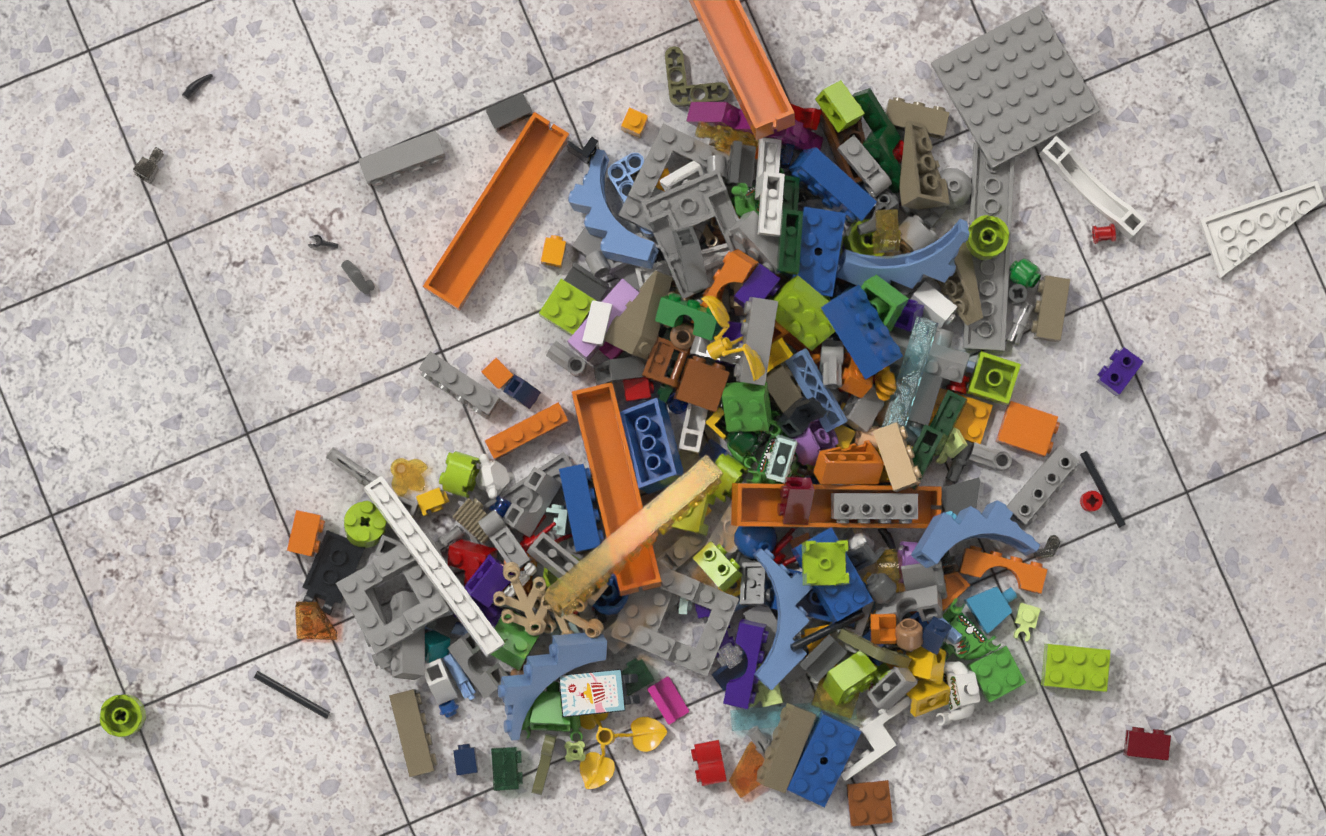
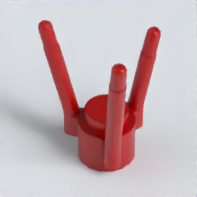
[520,514,573,554]
[772,527,798,566]

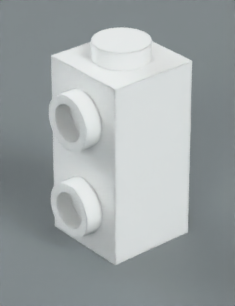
[911,281,957,329]

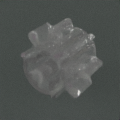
[717,642,743,669]

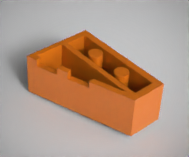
[814,440,884,485]

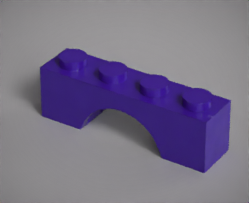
[723,619,769,709]

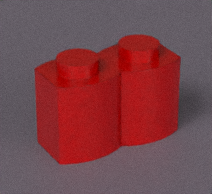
[691,740,727,786]

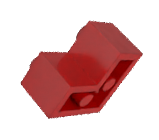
[447,539,498,586]

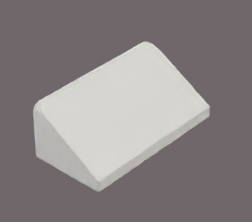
[659,161,704,192]
[582,301,613,346]

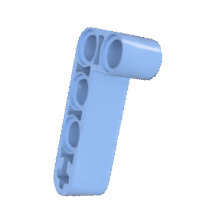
[608,152,654,237]

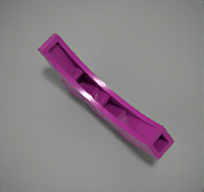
[686,102,823,152]

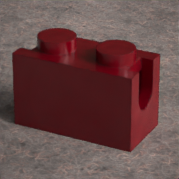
[777,477,815,525]
[1123,727,1171,761]

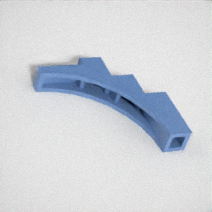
[568,149,659,269]
[836,219,970,289]
[911,500,1040,568]
[753,549,813,690]
[498,633,607,741]

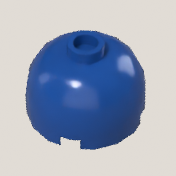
[734,526,777,560]
[592,572,629,615]

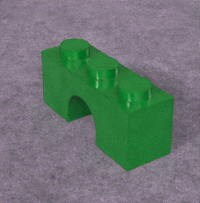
[655,293,722,341]

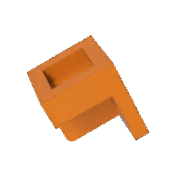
[481,358,514,389]
[871,614,897,644]

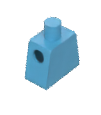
[964,587,1018,634]

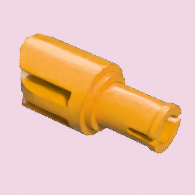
[874,365,897,401]

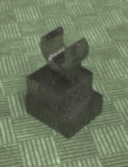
[133,147,164,185]
[940,550,959,575]

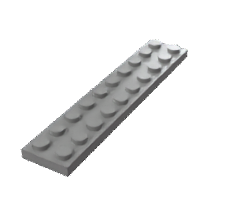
[963,143,1015,351]

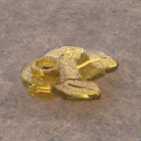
[390,458,428,497]

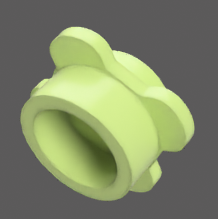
[564,741,586,762]

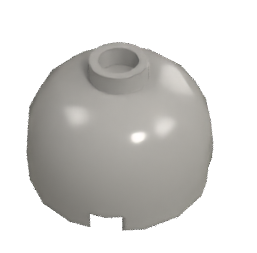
[939,168,972,210]

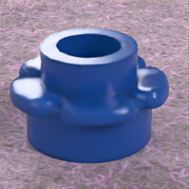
[439,699,459,717]

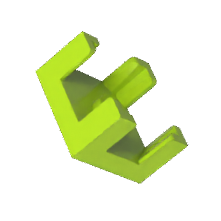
[660,485,716,536]
[802,540,849,586]

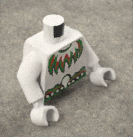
[936,661,980,725]

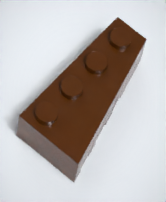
[819,108,865,185]

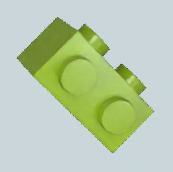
[815,80,865,133]
[693,541,743,592]

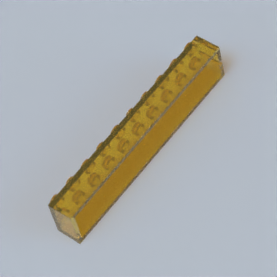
[544,454,723,618]

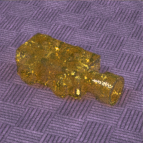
[695,121,759,152]

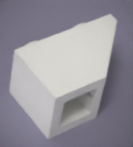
[425,658,458,705]

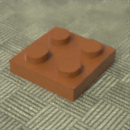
[846,780,893,827]

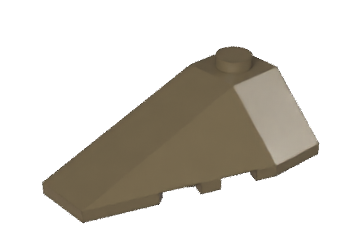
[900,121,950,210]
[932,242,983,326]
[604,270,673,359]

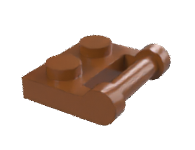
[642,336,691,389]

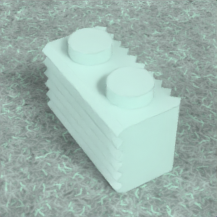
[765,435,797,483]

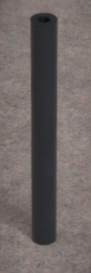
[1080,451,1126,528]
[790,610,865,652]
[254,671,330,719]

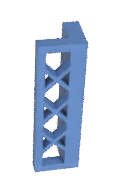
[785,348,848,433]

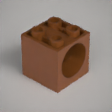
[674,356,730,412]

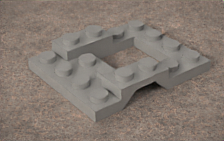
[618,123,730,241]
[640,169,759,299]
[336,533,454,656]
[610,565,739,677]

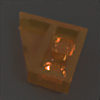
[295,601,338,640]
[729,741,765,798]

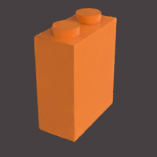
[995,401,1060,457]

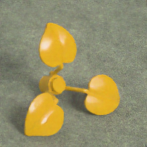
[701,296,765,381]
[580,713,667,789]

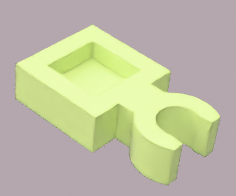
[935,428,968,464]
[1013,603,1041,642]
[750,682,784,707]

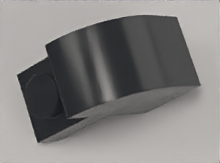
[776,396,827,438]

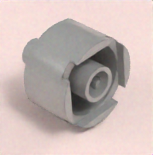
[890,215,939,253]

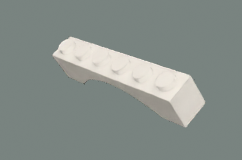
[1039,136,1147,239]
[679,358,717,454]

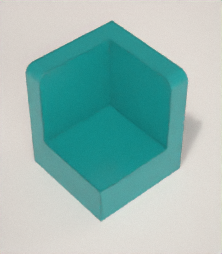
[425,630,450,663]

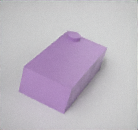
[567,278,639,362]

